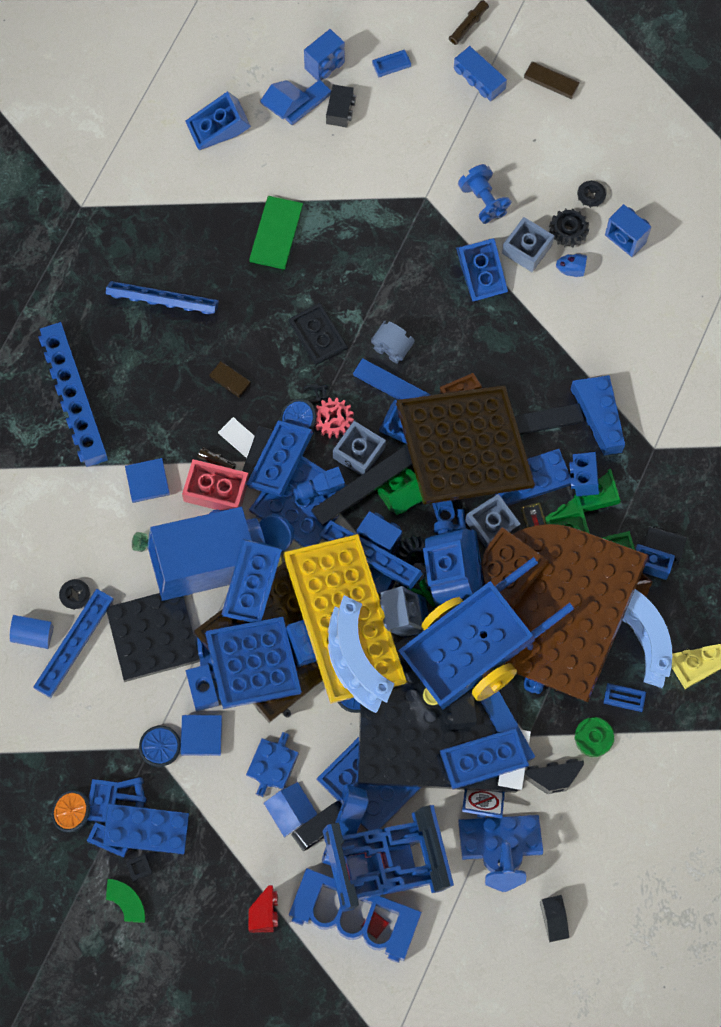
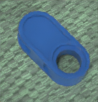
[432,501,455,522]

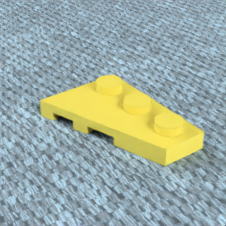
[672,644,721,689]

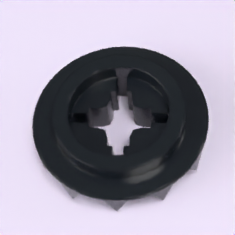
[577,180,606,208]
[59,579,91,610]

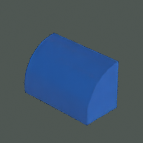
[10,615,54,649]

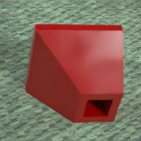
[249,885,278,933]

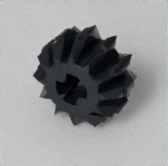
[396,535,425,566]

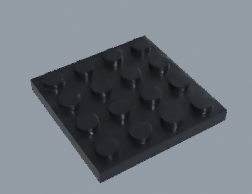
[106,593,200,682]

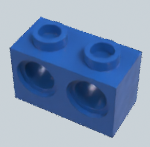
[570,452,599,496]

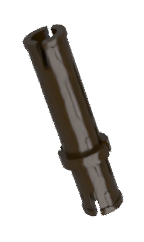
[448,0,489,45]

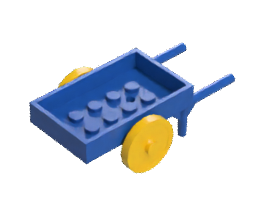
[398,557,574,710]

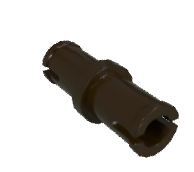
[198,447,236,469]

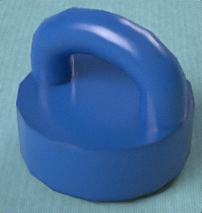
[524,678,543,694]

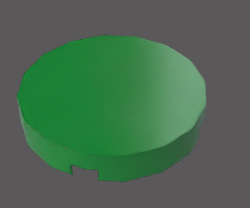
[574,717,614,757]

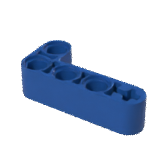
[322,784,368,866]

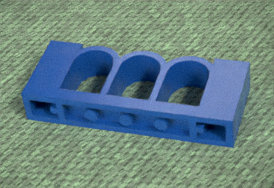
[289,868,422,963]

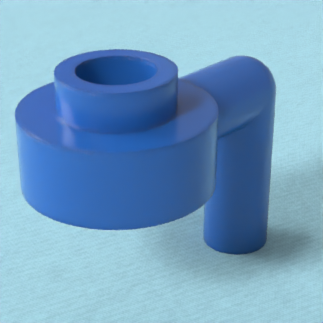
[434,509,466,535]

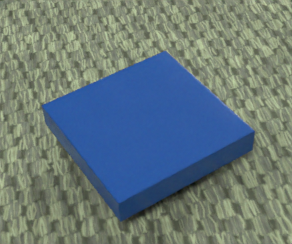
[125,458,170,503]
[181,715,222,756]

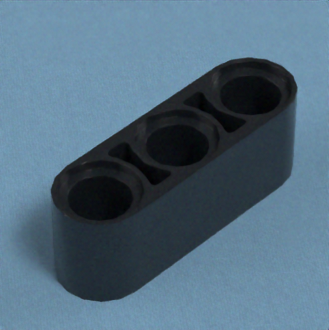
[291,801,342,852]

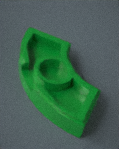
[106,879,146,923]

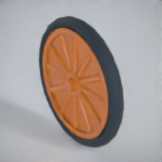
[52,790,90,832]

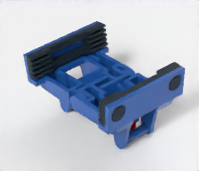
[323,805,454,912]

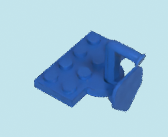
[458,815,543,892]

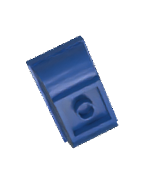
[423,528,484,607]

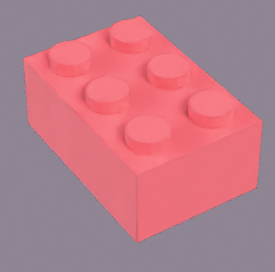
[182,459,249,511]

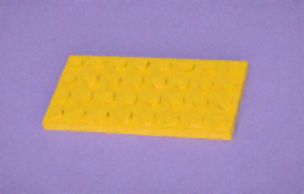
[283,534,407,704]

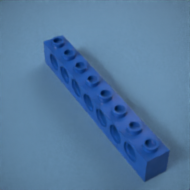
[38,322,108,467]

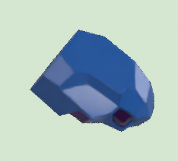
[556,254,587,277]

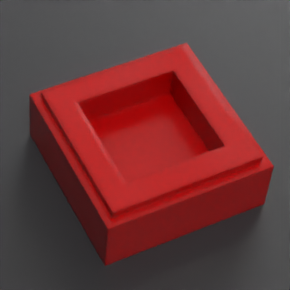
[360,911,389,940]

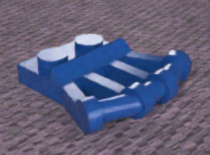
[88,778,147,823]

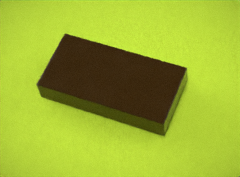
[209,361,251,398]

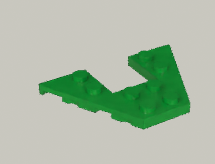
[545,469,635,550]

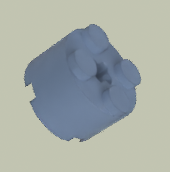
[371,321,415,364]

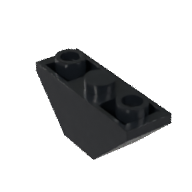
[524,759,584,794]

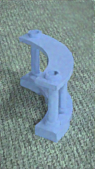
[623,589,672,688]
[328,595,395,713]

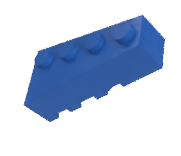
[570,375,625,456]

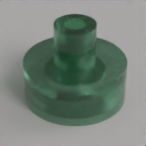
[131,532,148,552]

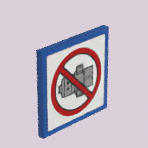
[462,790,505,818]

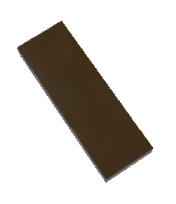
[524,61,580,100]

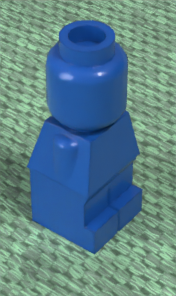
[293,467,345,500]

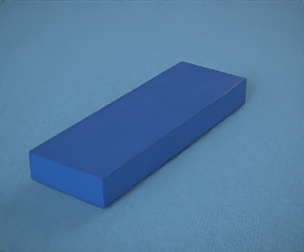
[285,79,331,125]

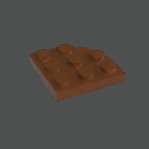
[482,527,549,608]

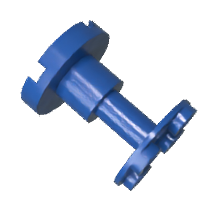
[458,164,512,224]

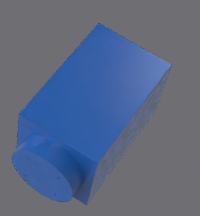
[147,507,265,601]

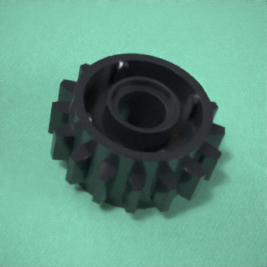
[549,208,589,248]

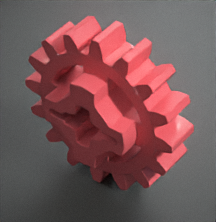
[315,397,354,438]

